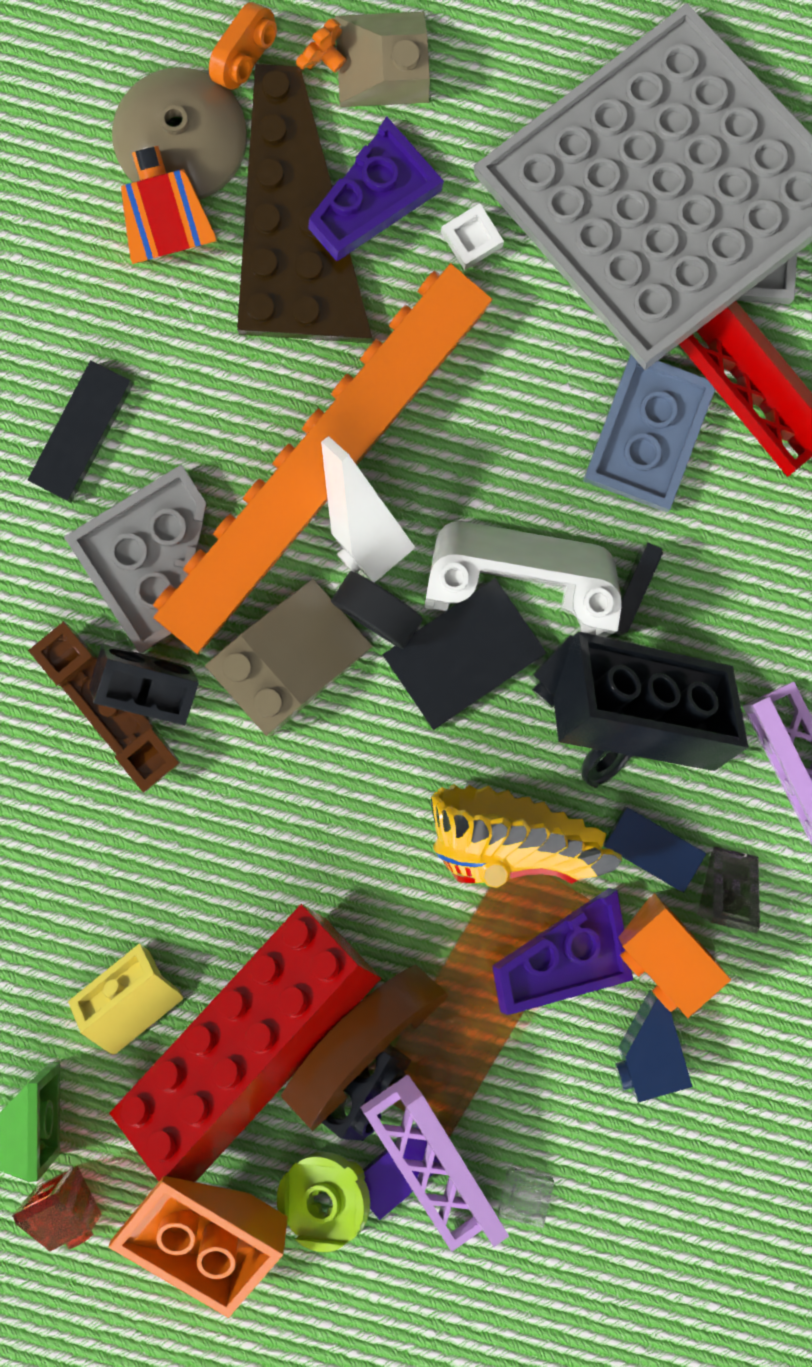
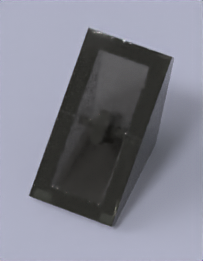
[697,846,760,934]

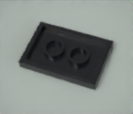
[382,578,546,730]

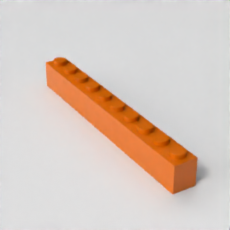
[153,263,493,655]

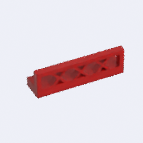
[679,301,812,477]

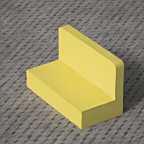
[68,943,183,1055]

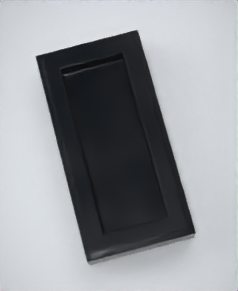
[613,543,663,637]

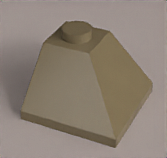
[335,11,430,107]

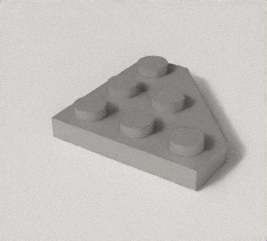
[64,464,207,654]

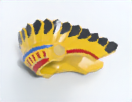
[431,784,622,888]

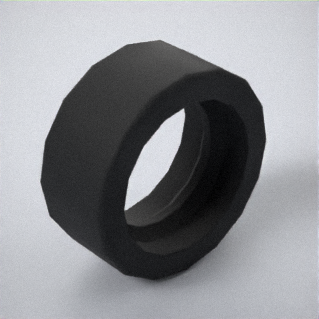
[331,571,423,649]

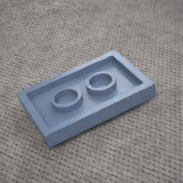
[582,354,715,513]

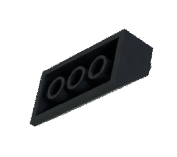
[553,631,749,771]

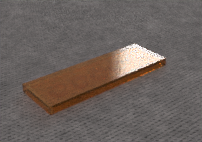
[393,874,590,1138]

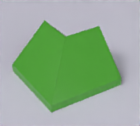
[0,1062,60,1182]

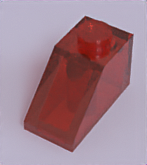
[12,1165,102,1251]

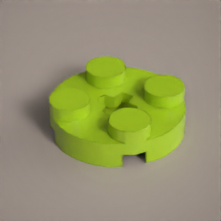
[276,1152,370,1252]

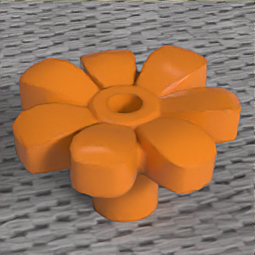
[296,17,347,73]

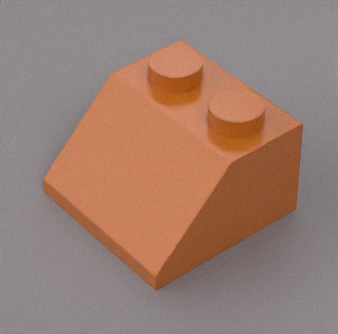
[618,893,731,1018]

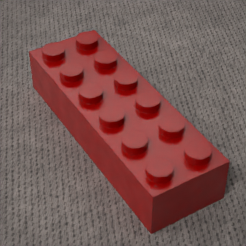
[109,904,381,1182]

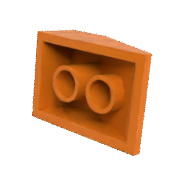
[108,1176,288,1318]

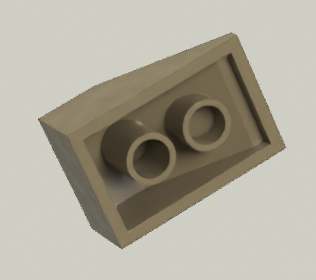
[205,579,373,736]

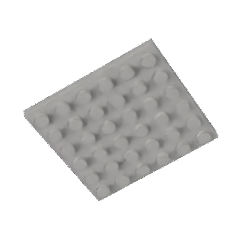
[473,3,812,370]

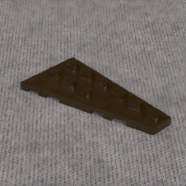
[237,64,373,343]

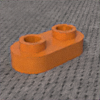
[209,2,277,90]

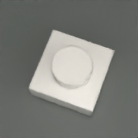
[441,203,504,270]

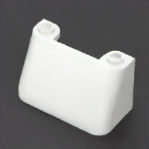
[424,521,622,637]

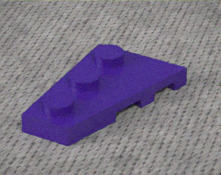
[308,117,444,261]
[492,888,633,1015]

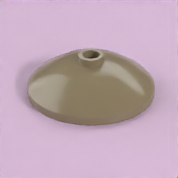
[112,67,247,200]

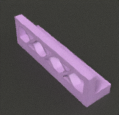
[743,682,812,845]
[360,1075,509,1252]

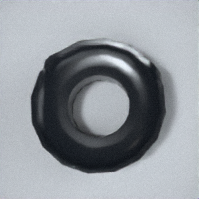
[581,748,633,788]

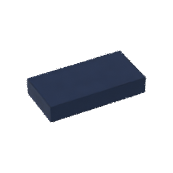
[603,807,707,893]

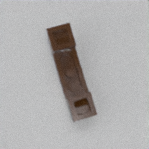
[28,621,180,793]
[281,964,449,1131]

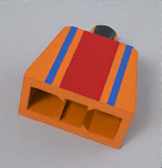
[121,146,218,264]

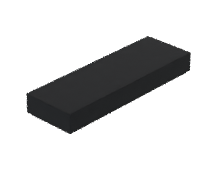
[28,360,133,503]

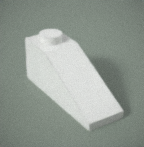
[321,436,416,583]

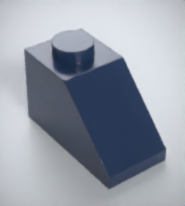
[615,989,692,1103]

